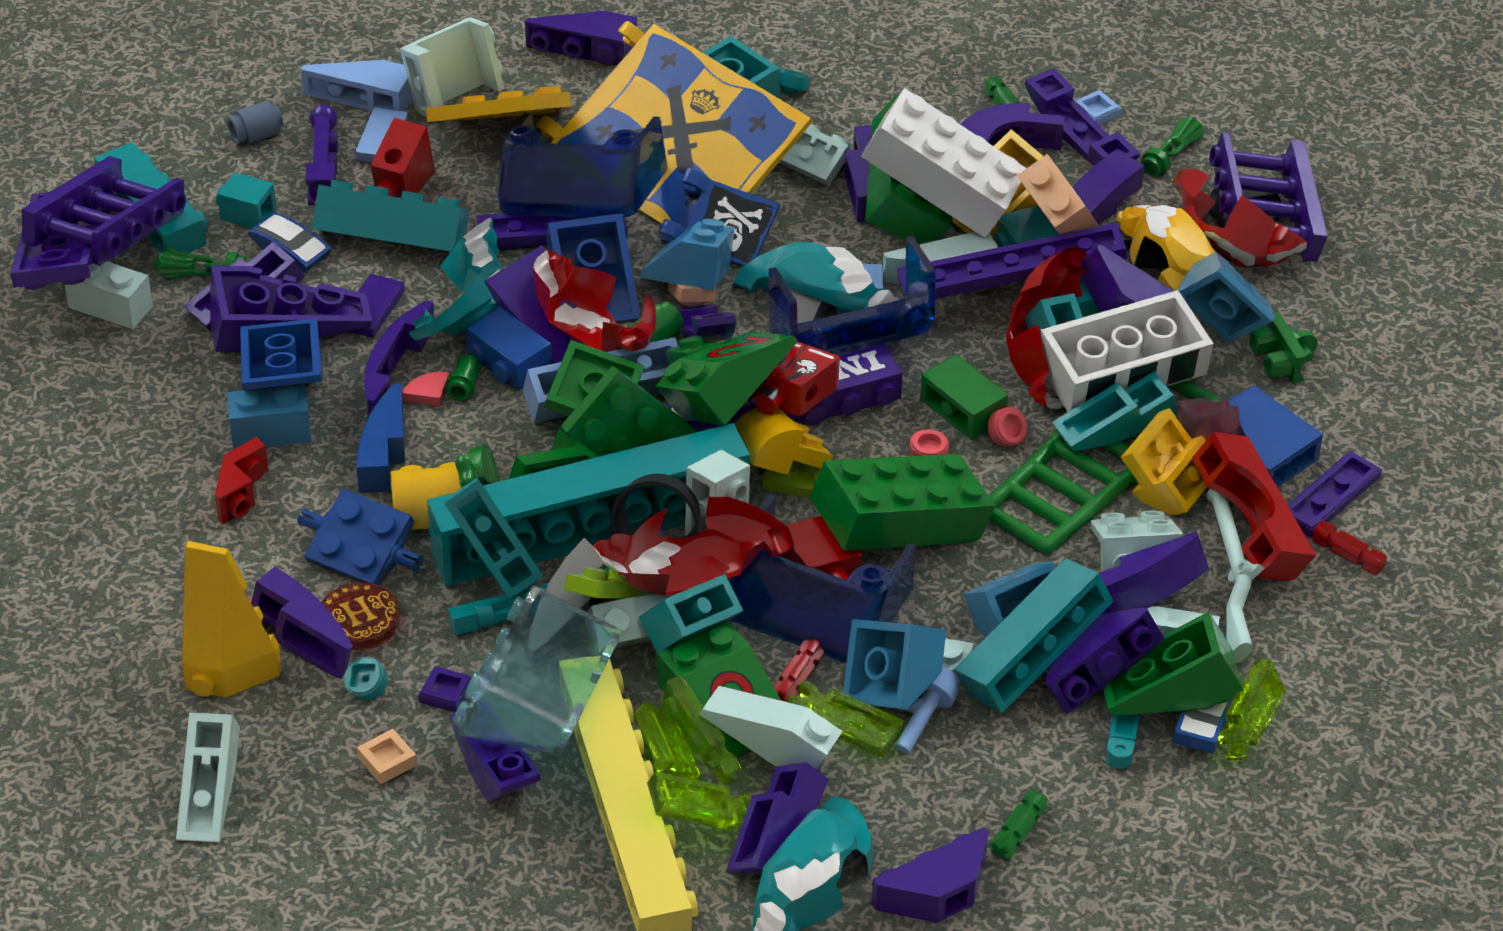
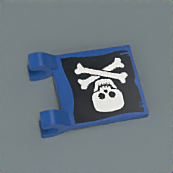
[659,168,780,267]

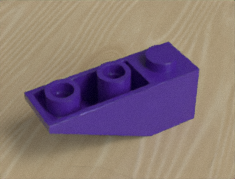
[525,11,637,66]

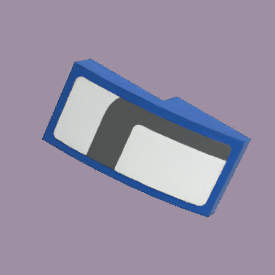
[248,212,331,273]
[1173,699,1234,754]

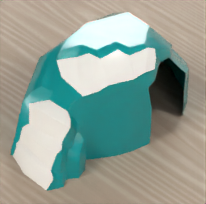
[409,218,503,341]
[733,242,912,331]
[752,795,874,931]

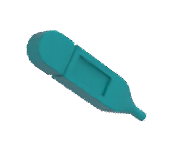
[1106,714,1140,769]

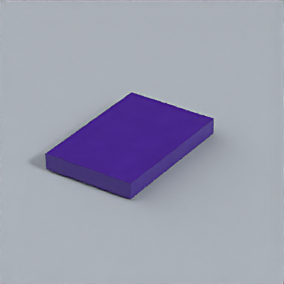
[484,245,577,364]

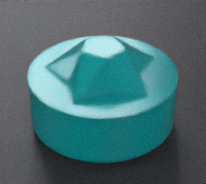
[780,68,811,94]
[344,657,388,700]

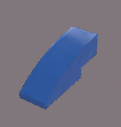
[357,383,405,493]

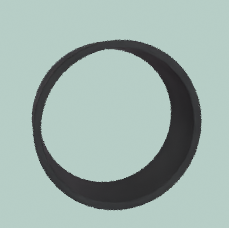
[611,473,700,538]

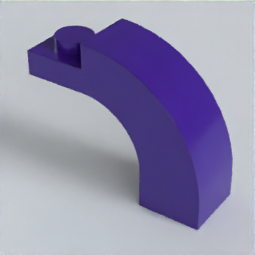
[960,103,1064,150]

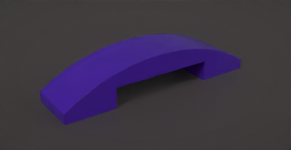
[1025,68,1140,166]
[364,301,434,418]
[676,304,736,342]

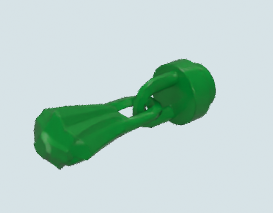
[1141,116,1204,178]
[154,247,247,280]

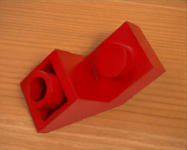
[215,437,269,524]

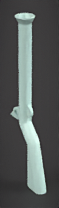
[1206,489,1265,663]

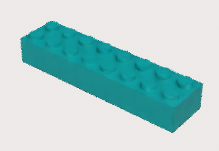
[427,423,750,587]

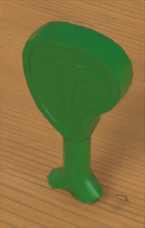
[455,444,500,487]

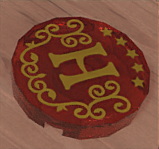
[321,582,401,651]

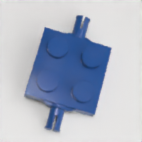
[297,488,423,589]

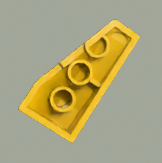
[182,541,282,698]

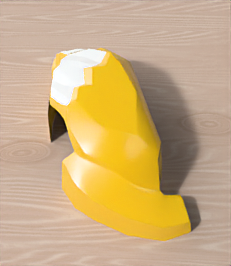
[1116,205,1215,322]

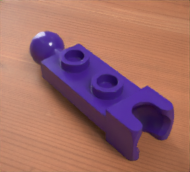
[306,104,338,205]

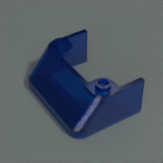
[498,113,668,218]
[769,236,936,355]
[728,494,916,663]

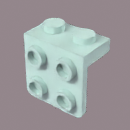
[1091,510,1184,572]

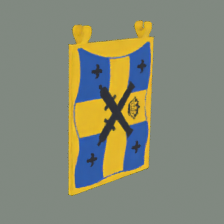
[536,21,813,228]

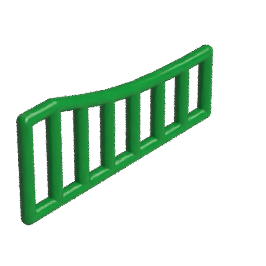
[988,380,1222,555]

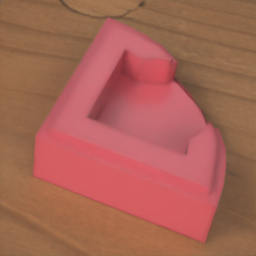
[402,372,449,407]

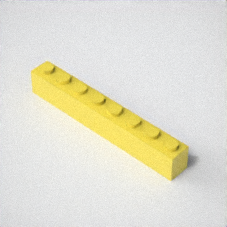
[559,653,698,931]

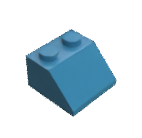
[640,219,734,291]
[1177,252,1275,343]
[227,384,312,450]
[964,561,1055,638]
[842,619,947,710]

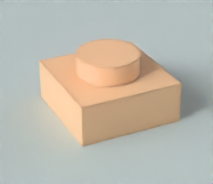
[668,283,717,307]
[357,729,417,785]

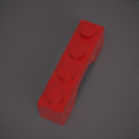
[1192,432,1316,581]

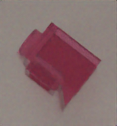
[1177,397,1241,440]

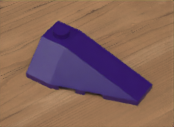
[210,266,372,352]

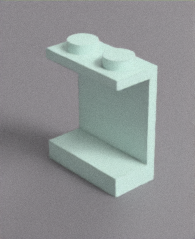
[400,17,505,117]

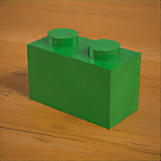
[920,354,1008,441]

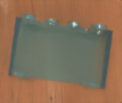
[451,585,623,755]

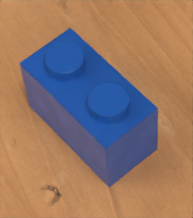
[466,307,552,391]

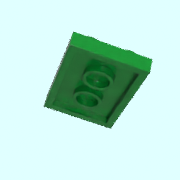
[561,365,697,456]

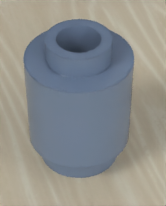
[227,100,283,145]

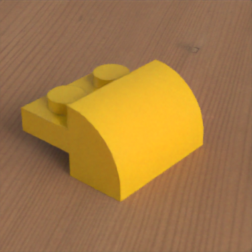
[734,407,833,475]
[1121,408,1207,515]
[391,462,463,530]

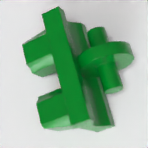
[1249,312,1318,384]

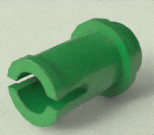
[445,354,481,401]

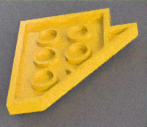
[426,86,571,122]

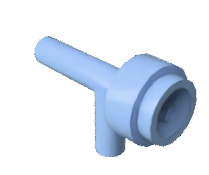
[894,666,960,755]

